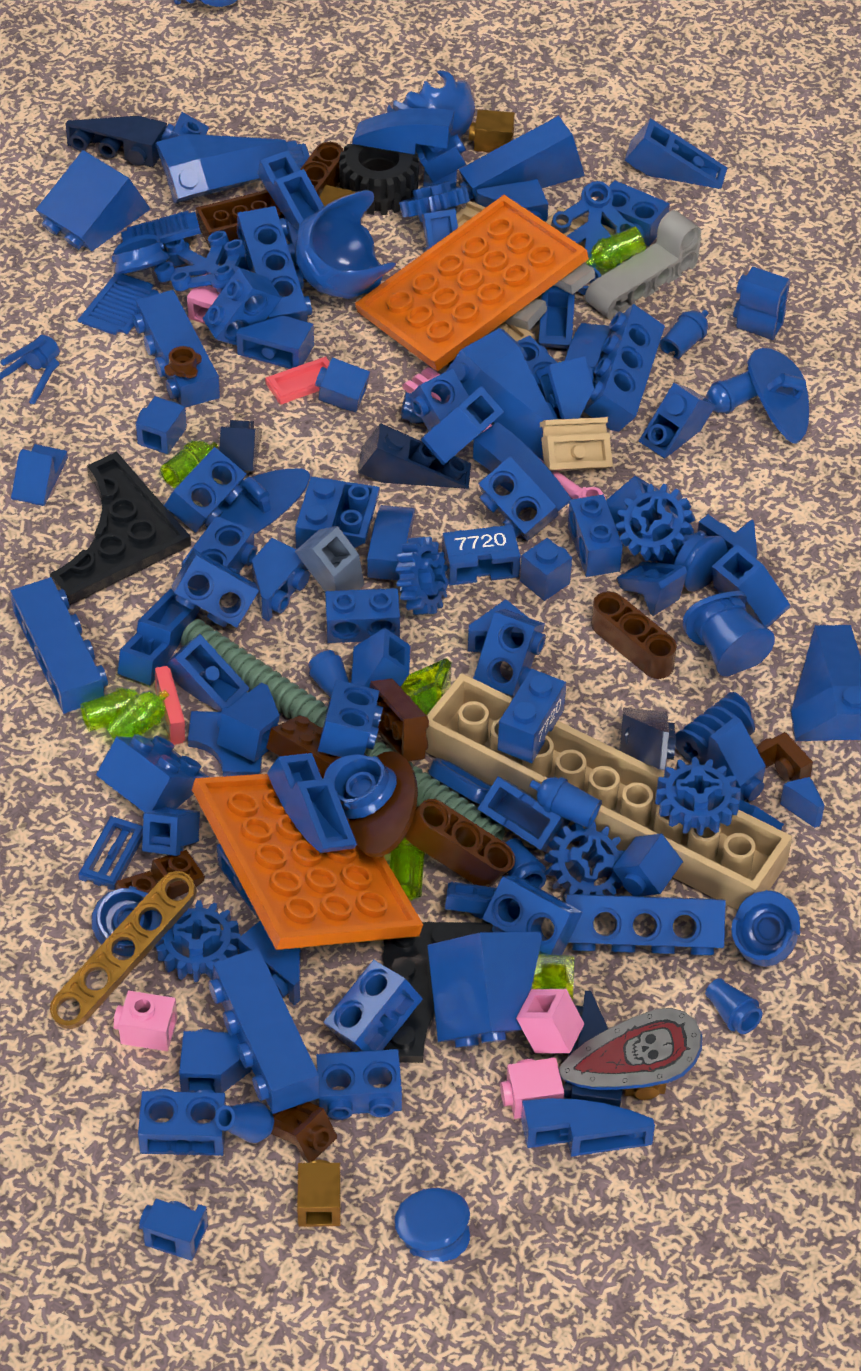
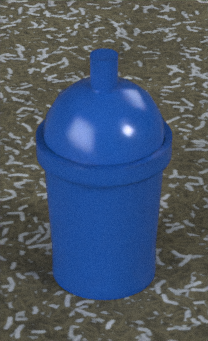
[660,310,709,359]
[706,371,758,414]
[529,777,602,828]

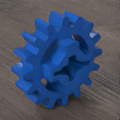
[399,181,470,222]
[616,484,695,561]
[395,536,449,615]
[655,757,741,836]
[544,821,625,899]
[155,900,241,982]

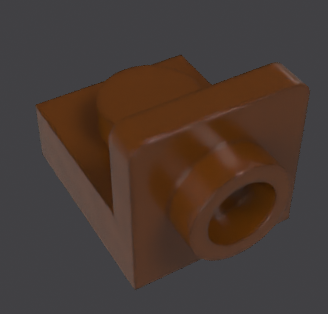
[757,732,813,781]
[271,1102,337,1163]

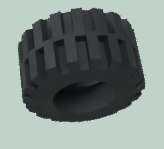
[339,140,419,215]

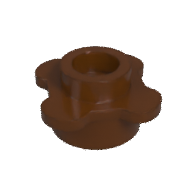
[164,346,202,378]

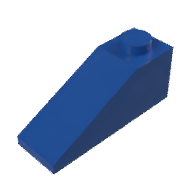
[624,118,728,189]

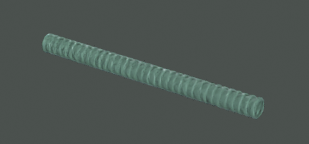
[181,619,505,841]

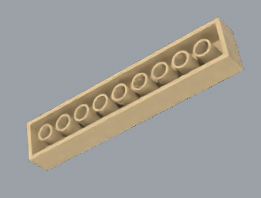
[426,673,793,910]

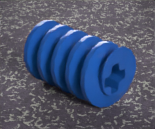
[675,692,755,765]

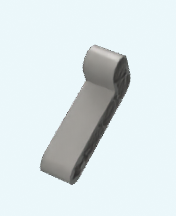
[585,210,701,320]

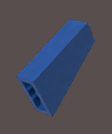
[459,116,585,203]

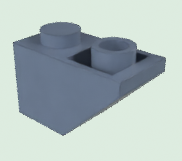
[295,526,365,591]

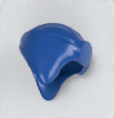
[295,190,396,299]

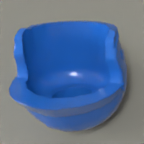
[731,890,801,967]

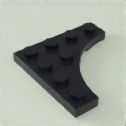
[49,452,191,606]
[383,922,542,1063]

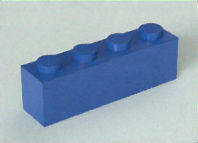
[133,290,220,408]
[10,577,108,714]
[208,948,319,1114]

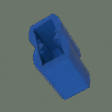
[733,266,790,340]

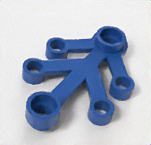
[551,181,636,295]
[154,231,246,293]

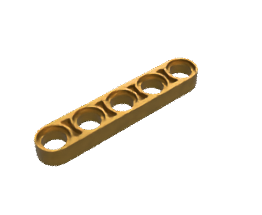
[50,871,197,1029]

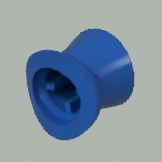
[683,591,775,676]

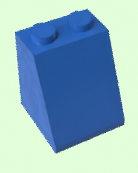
[36,150,151,251]
[428,932,542,1048]

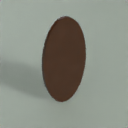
[349,751,418,857]

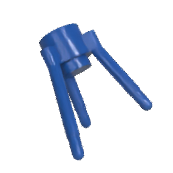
[0,335,60,404]

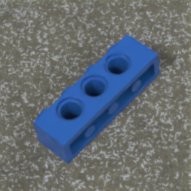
[237,206,312,322]
[584,304,665,432]
[565,894,726,955]

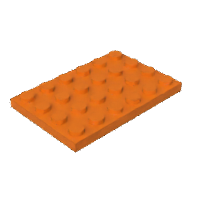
[355,195,589,372]
[192,774,423,950]

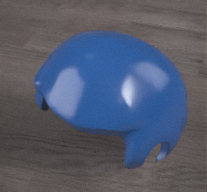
[387,70,475,137]

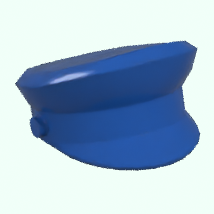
[112,234,170,275]
[674,530,727,592]
[323,754,397,819]
[92,886,162,957]
[395,1188,470,1262]

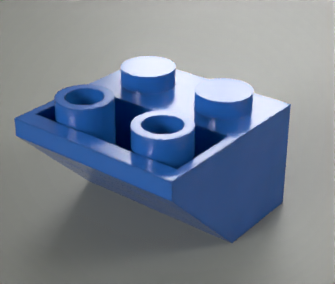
[295,476,380,549]
[96,734,209,813]

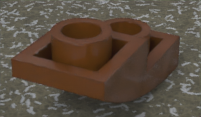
[115,849,205,899]

